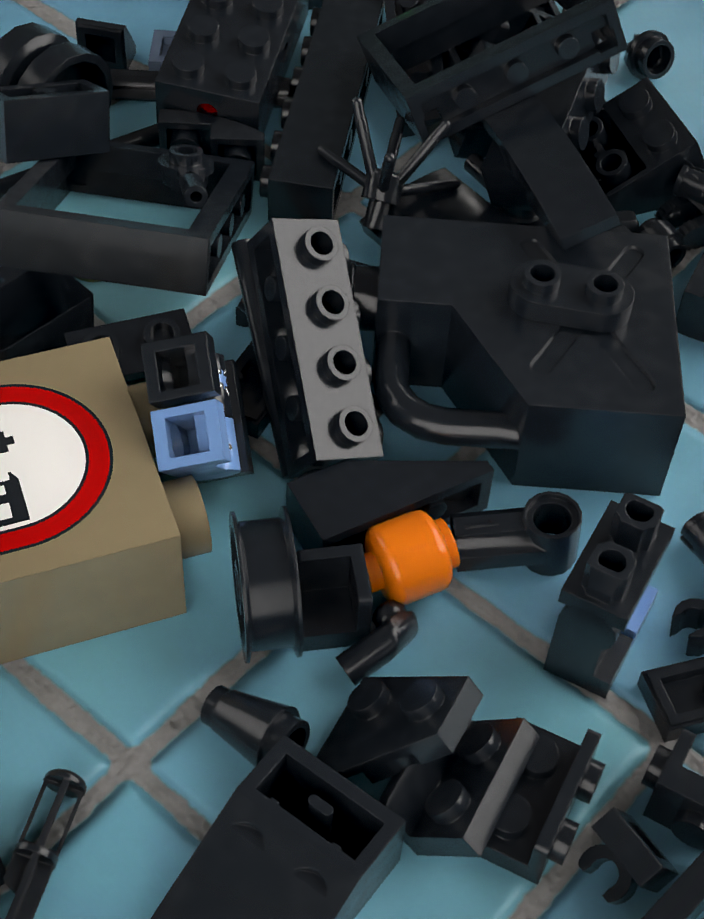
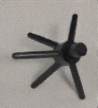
[317,97,461,231]

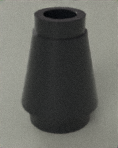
[200,685,310,767]

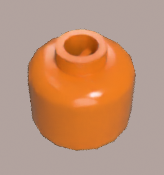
[364,510,460,605]

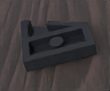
[316,676,484,784]

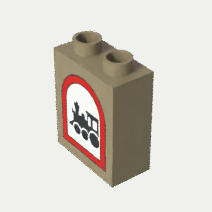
[0,337,212,664]

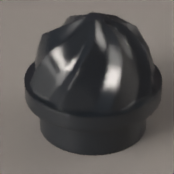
[623,30,675,80]

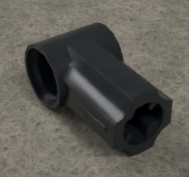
[450,491,582,576]

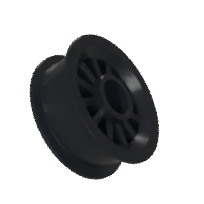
[229,506,303,664]

